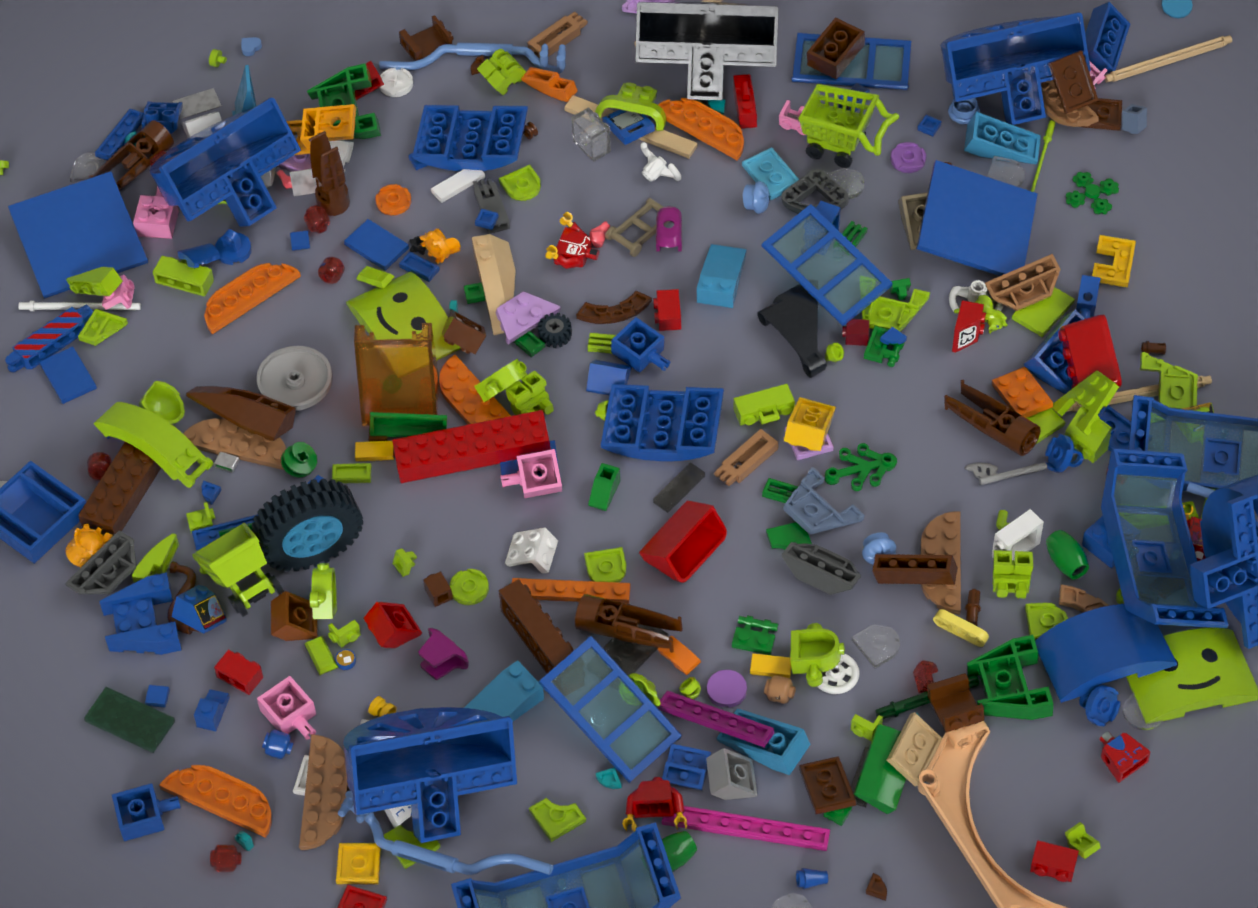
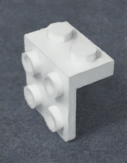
[505,527,558,574]

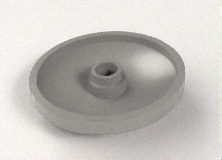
[257,346,333,410]

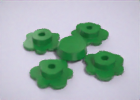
[1066,172,1119,214]

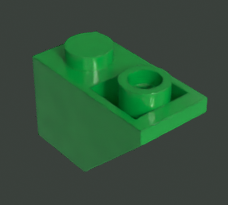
[588,463,620,511]

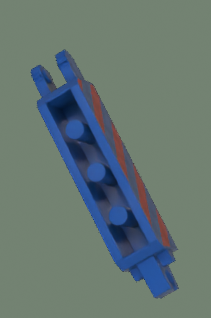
[5,304,93,372]

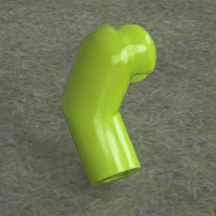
[996,510,1010,530]

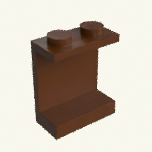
[399,15,454,61]
[927,673,984,732]

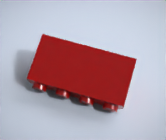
[1058,314,1122,389]
[639,500,727,583]

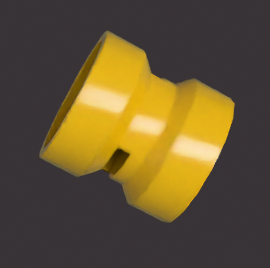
[368,696,397,717]

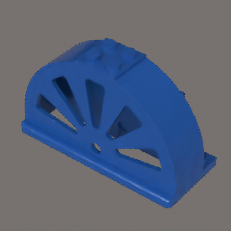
[940,12,1091,125]
[149,98,301,227]
[1190,475,1258,649]
[343,707,517,843]

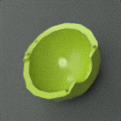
[139,381,185,425]

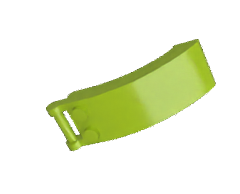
[93,402,213,488]

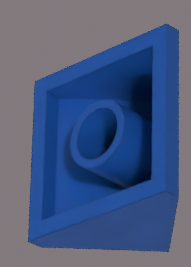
[586,360,632,395]

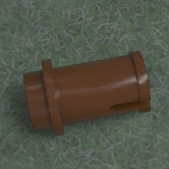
[1141,341,1166,355]

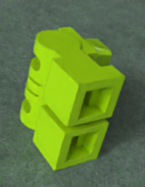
[477,49,527,95]
[505,370,554,415]
[992,550,1033,599]

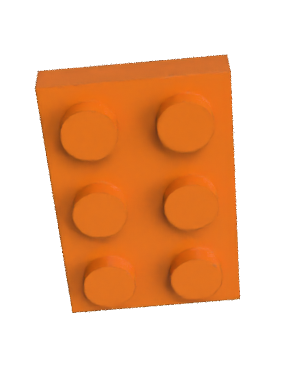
[992,367,1053,418]

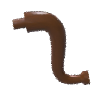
[167,561,199,635]

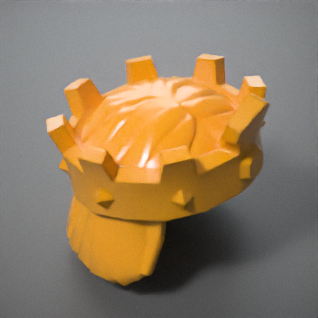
[419,228,461,264]
[65,524,112,568]

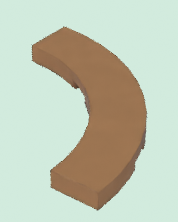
[1059,584,1110,613]

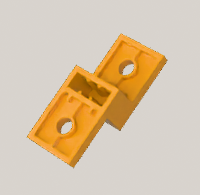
[286,104,356,155]

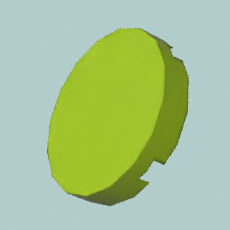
[450,569,489,605]

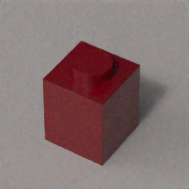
[842,319,869,346]

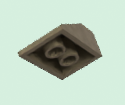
[898,192,928,250]

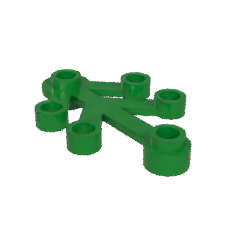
[825,443,897,491]

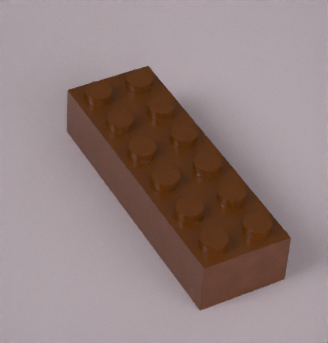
[78,442,161,537]
[499,579,585,696]

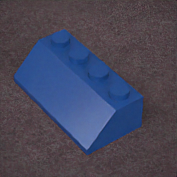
[1085,2,1130,73]

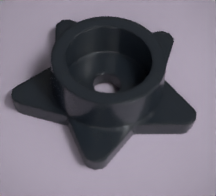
[409,236,426,255]

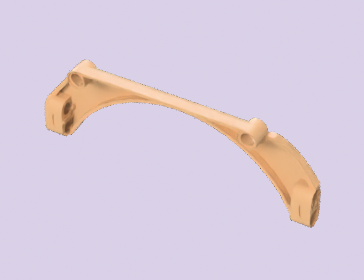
[918,721,1068,908]

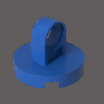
[215,229,251,265]
[1045,434,1083,473]
[1079,685,1120,726]

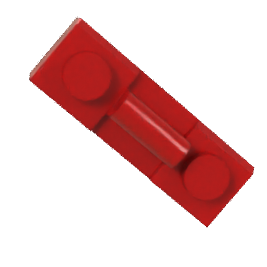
[733,74,757,129]

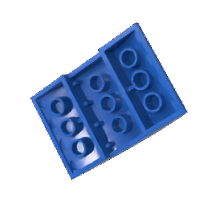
[412,105,528,171]
[600,384,724,461]
[1035,604,1177,703]

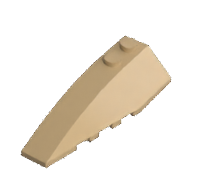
[472,234,516,335]

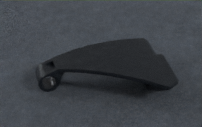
[757,280,827,378]

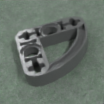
[781,169,849,214]

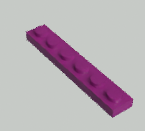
[658,691,774,748]

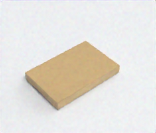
[887,712,942,786]

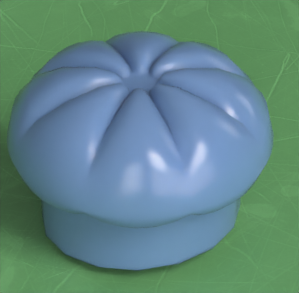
[948,98,980,125]
[743,181,770,214]
[862,532,896,565]

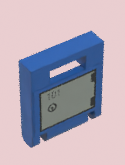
[602,109,655,145]

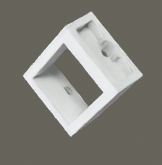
[992,509,1044,560]

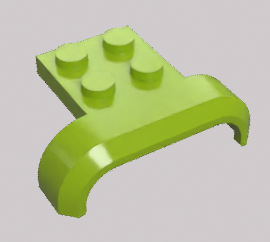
[595,82,666,131]

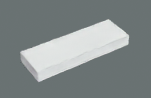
[431,169,485,203]

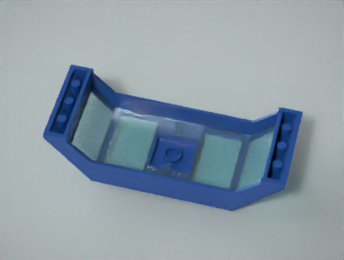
[1128,395,1258,491]
[1101,449,1229,628]
[451,822,681,908]

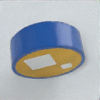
[335,649,356,670]

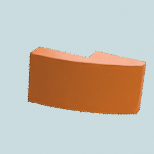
[657,635,701,675]

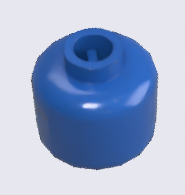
[262,729,294,759]

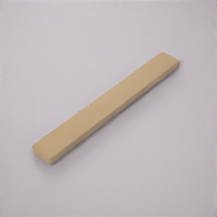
[565,95,697,159]

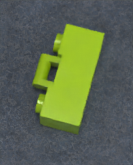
[153,255,214,297]
[733,384,795,426]

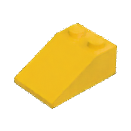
[784,397,836,451]

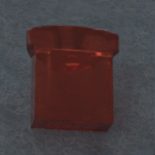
[913,660,938,693]

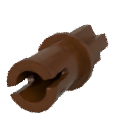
[965,589,981,626]

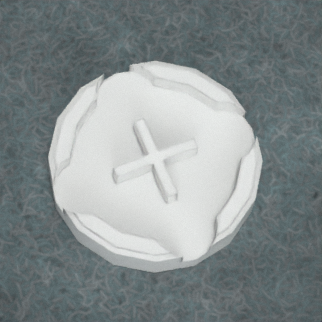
[379,68,413,97]

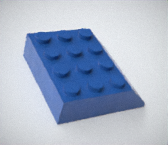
[0,461,86,564]

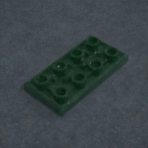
[84,687,175,753]

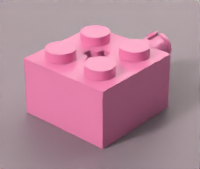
[133,186,179,239]
[500,449,562,499]
[257,676,316,740]

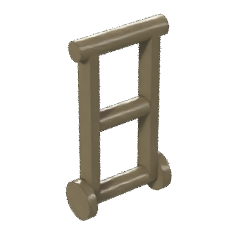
[605,198,670,257]

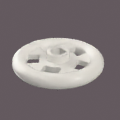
[817,654,860,694]

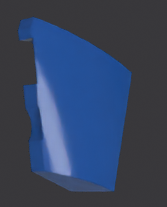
[177,243,221,268]

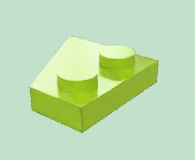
[78,309,128,346]

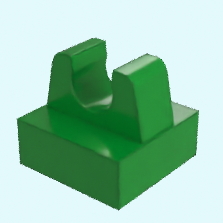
[889,278,911,301]

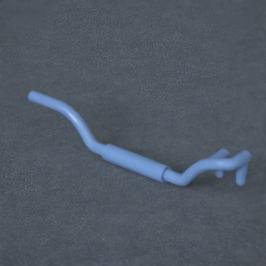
[379,42,566,74]
[338,790,553,875]

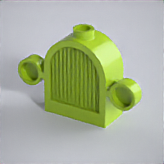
[474,359,528,402]
[310,563,337,619]
[790,623,845,687]

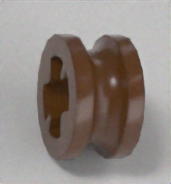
[523,122,538,140]

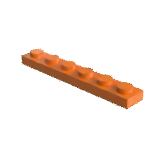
[512,578,631,604]

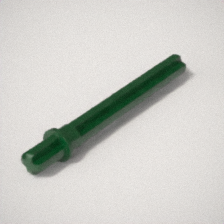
[875,675,979,719]

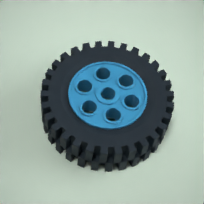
[251,479,363,572]

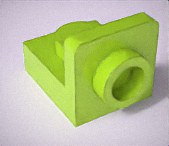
[186,502,216,533]

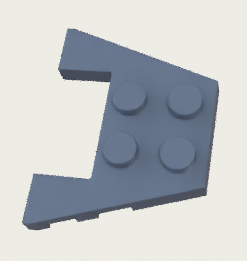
[783,467,865,535]

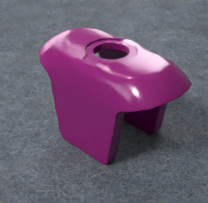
[656,206,682,251]
[418,628,469,680]

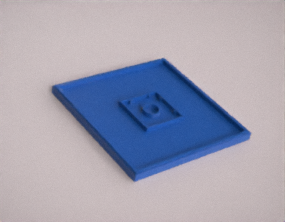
[916,160,1038,276]
[8,171,148,299]

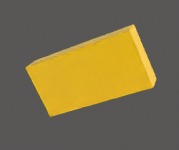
[355,441,394,462]
[750,653,792,678]

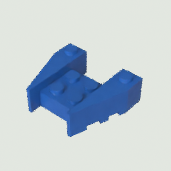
[99,572,182,655]

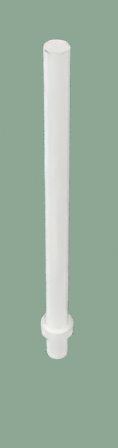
[19,301,141,312]

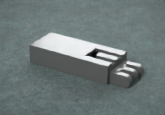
[473,178,510,234]

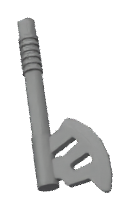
[965,462,1047,485]

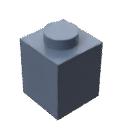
[1122,104,1147,134]

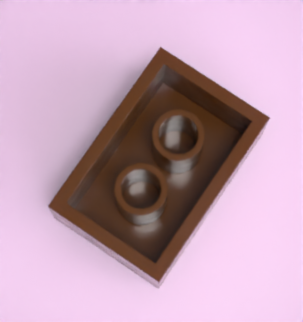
[807,17,865,80]

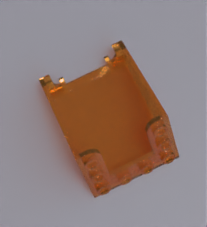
[354,323,439,426]

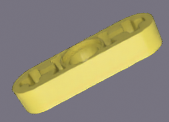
[933,609,989,647]

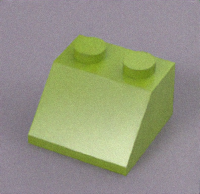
[1065,406,1112,463]

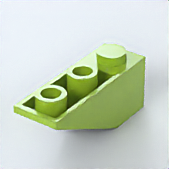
[66,267,123,296]

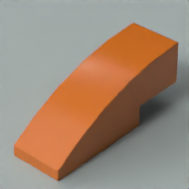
[521,67,578,102]

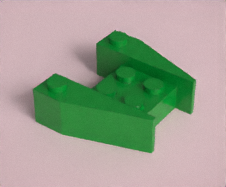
[307,63,381,139]
[967,635,1054,720]

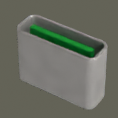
[213,452,240,473]

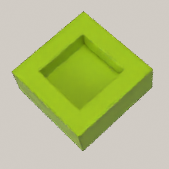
[392,548,417,577]

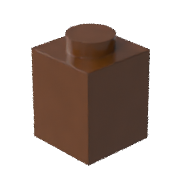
[423,571,453,607]

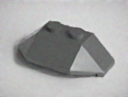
[65,530,136,594]
[782,542,861,595]

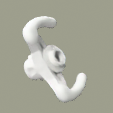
[640,142,681,182]
[949,280,1004,312]

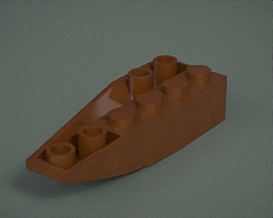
[186,386,296,441]

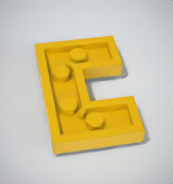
[1092,235,1136,288]

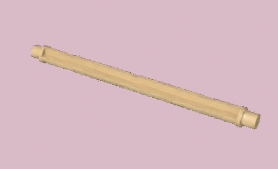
[1104,35,1232,83]
[1067,375,1212,412]

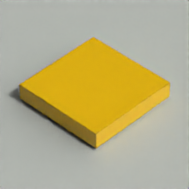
[336,843,381,884]

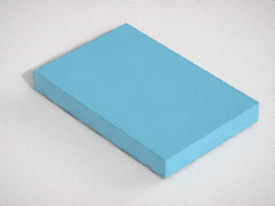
[742,147,799,200]

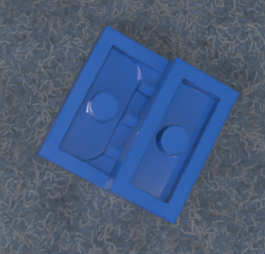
[662,744,712,791]

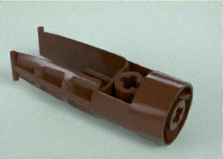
[89,120,174,191]
[309,131,350,216]
[944,380,1041,456]
[575,594,683,653]

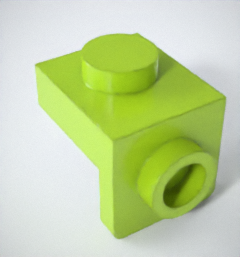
[328,620,361,648]
[851,714,883,741]
[1065,822,1101,859]

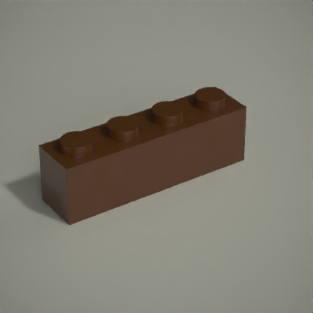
[872,554,958,585]

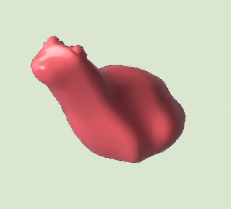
[276,169,292,189]
[589,221,610,248]

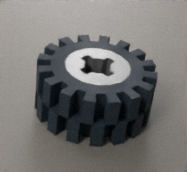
[538,313,572,348]

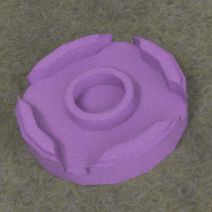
[890,142,926,173]
[707,670,747,708]

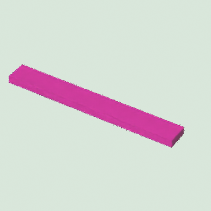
[662,806,830,851]

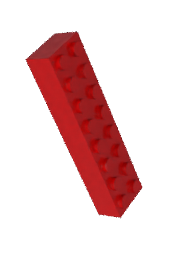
[392,410,551,483]

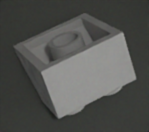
[706,748,757,800]

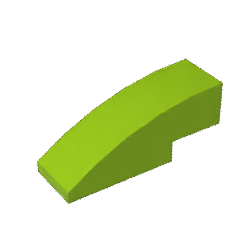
[132,533,179,583]

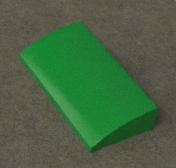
[370,412,447,437]
[853,724,906,814]

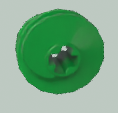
[281,442,317,478]

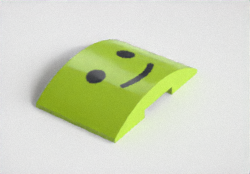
[346,271,461,378]
[1126,628,1258,725]

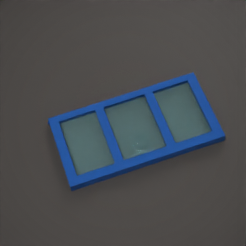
[792,33,911,90]
[761,204,893,326]
[538,636,682,783]

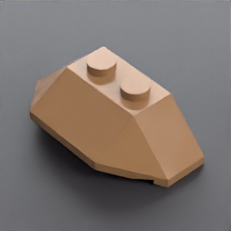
[985,254,1061,311]

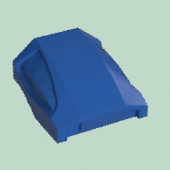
[142,101,183,134]

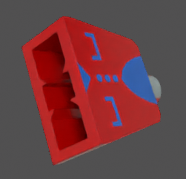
[1099,731,1151,783]

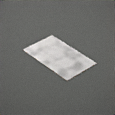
[173,88,222,119]
[290,169,317,196]

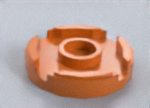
[375,184,411,216]

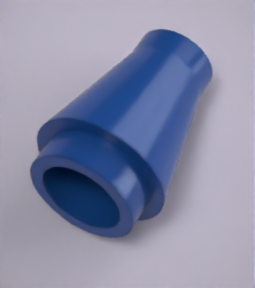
[796,868,828,889]

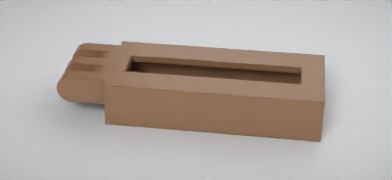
[527,12,588,59]
[714,429,778,486]

